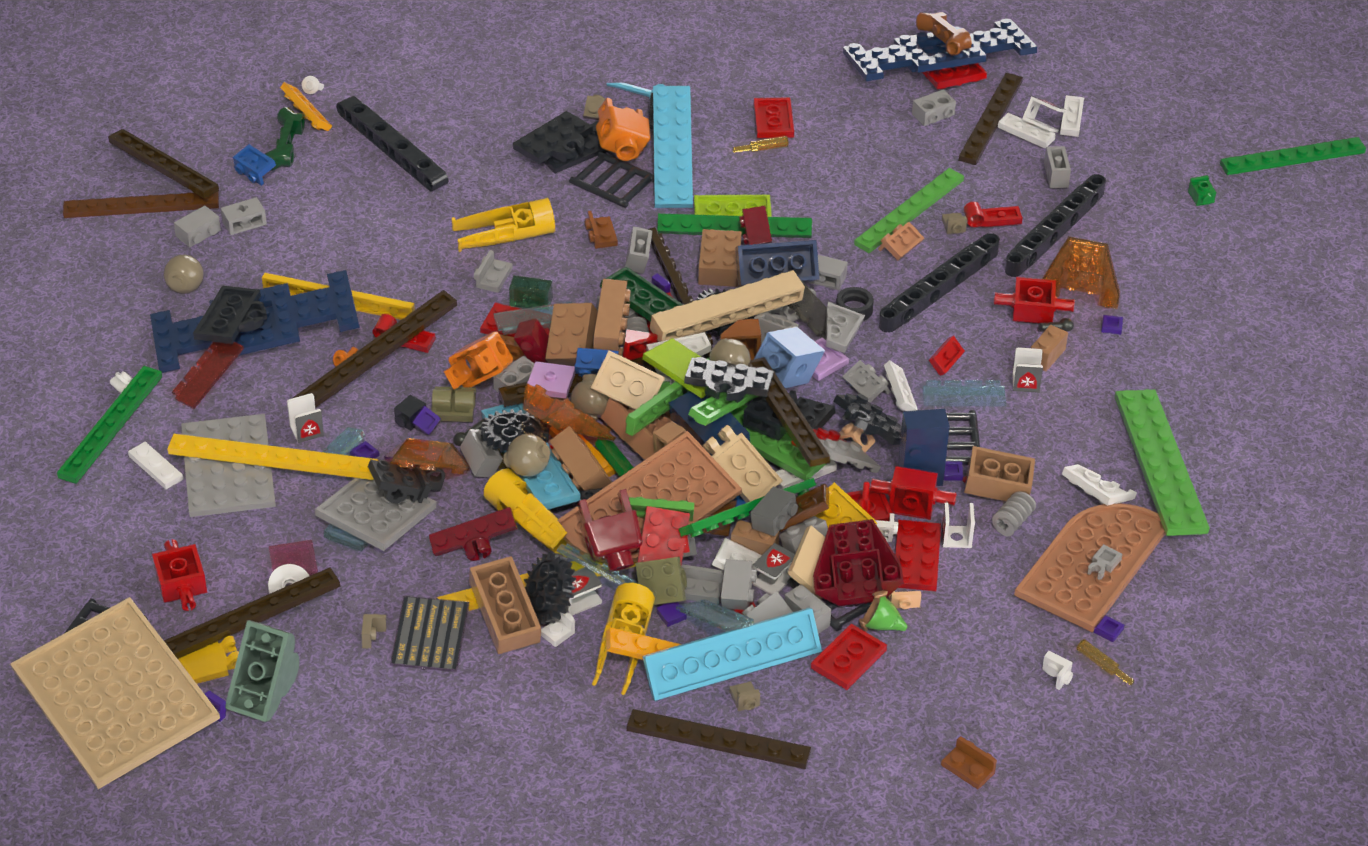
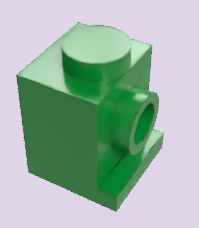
[1188,175,1216,206]

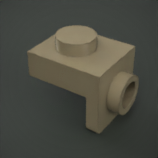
[583,95,606,120]

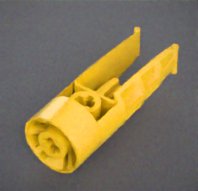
[452,198,555,252]
[484,468,574,557]
[592,583,655,695]

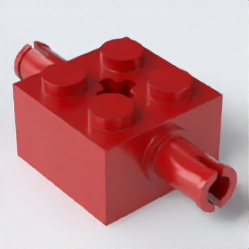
[994,277,1075,323]
[870,466,957,520]
[152,539,207,611]

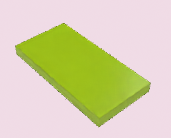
[694,195,772,217]
[643,338,706,398]

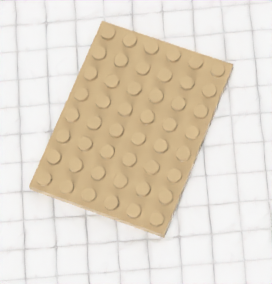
[10,597,220,789]

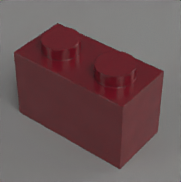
[739,205,772,245]
[514,318,549,364]

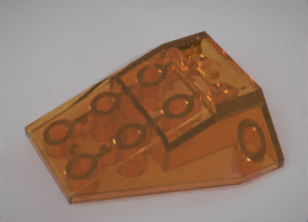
[1042,236,1120,309]
[523,383,616,441]
[384,438,470,474]

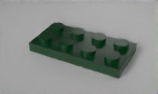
[600,266,683,322]

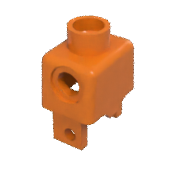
[596,98,650,161]
[444,332,513,389]

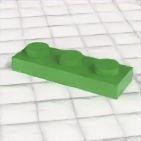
[629,497,694,521]

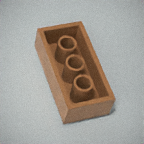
[593,279,631,357]
[469,556,541,654]

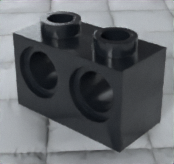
[743,397,787,441]

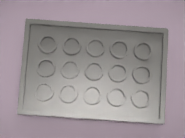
[181,414,276,517]

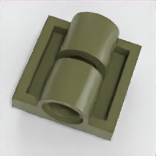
[432,386,476,422]
[635,557,687,605]

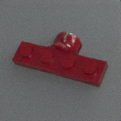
[429,507,517,561]

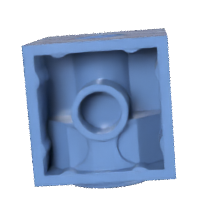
[754,327,825,388]

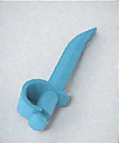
[606,83,665,99]

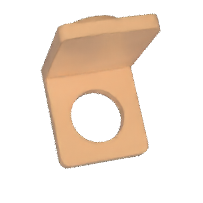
[839,423,875,452]
[888,591,921,609]

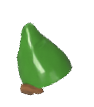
[859,590,907,632]

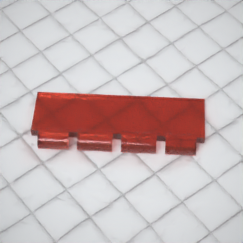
[172,342,244,409]

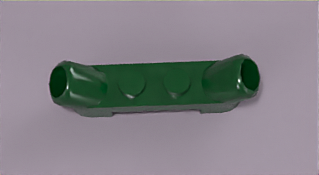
[265,107,305,171]

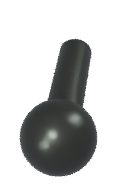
[1038,318,1074,331]
[453,419,484,446]

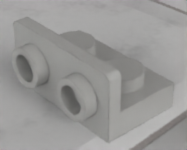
[474,250,513,293]
[842,360,890,403]
[681,565,724,605]

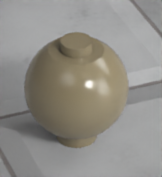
[164,254,204,294]
[709,338,751,366]
[570,374,610,422]
[504,434,550,477]

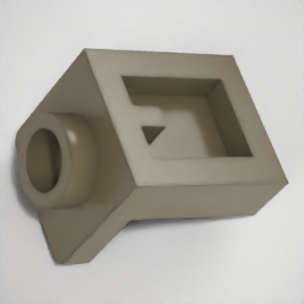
[942,213,967,234]
[361,614,387,648]
[729,681,760,711]

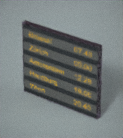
[390,596,470,672]

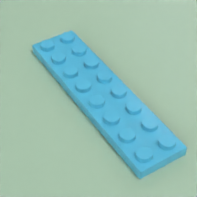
[653,86,693,208]
[481,403,581,510]
[642,608,822,701]

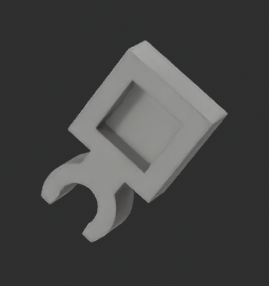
[1087,545,1123,580]

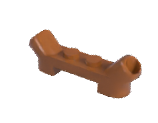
[916,12,972,56]

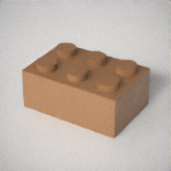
[698,229,741,287]
[546,303,598,367]
[550,426,612,491]
[964,446,1035,501]

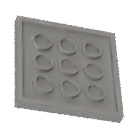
[315,478,437,551]

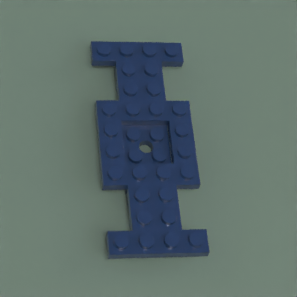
[843,19,1037,81]
[150,270,360,373]

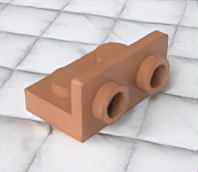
[878,222,925,261]

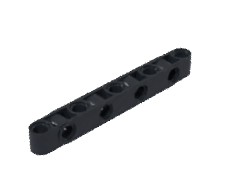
[336,96,449,192]
[1005,174,1106,277]
[879,233,1000,333]

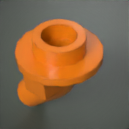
[333,347,358,366]

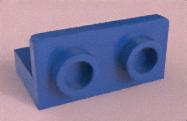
[233,144,276,186]
[575,348,619,376]

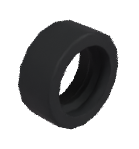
[836,287,874,321]

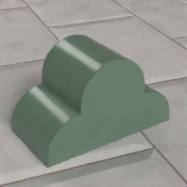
[226,620,299,722]

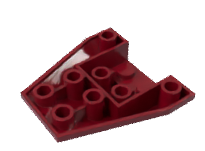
[813,519,904,606]

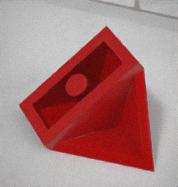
[623,330,658,360]

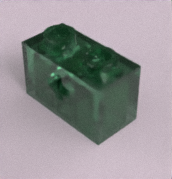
[509,275,553,311]

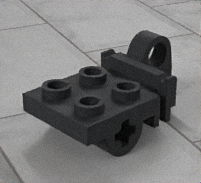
[759,390,836,430]
[368,459,445,504]

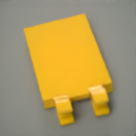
[815,482,877,528]
[178,636,239,684]

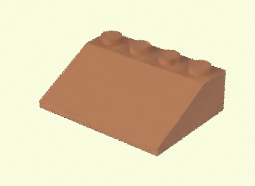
[601,398,672,459]

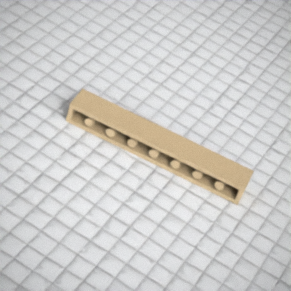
[650,270,805,342]

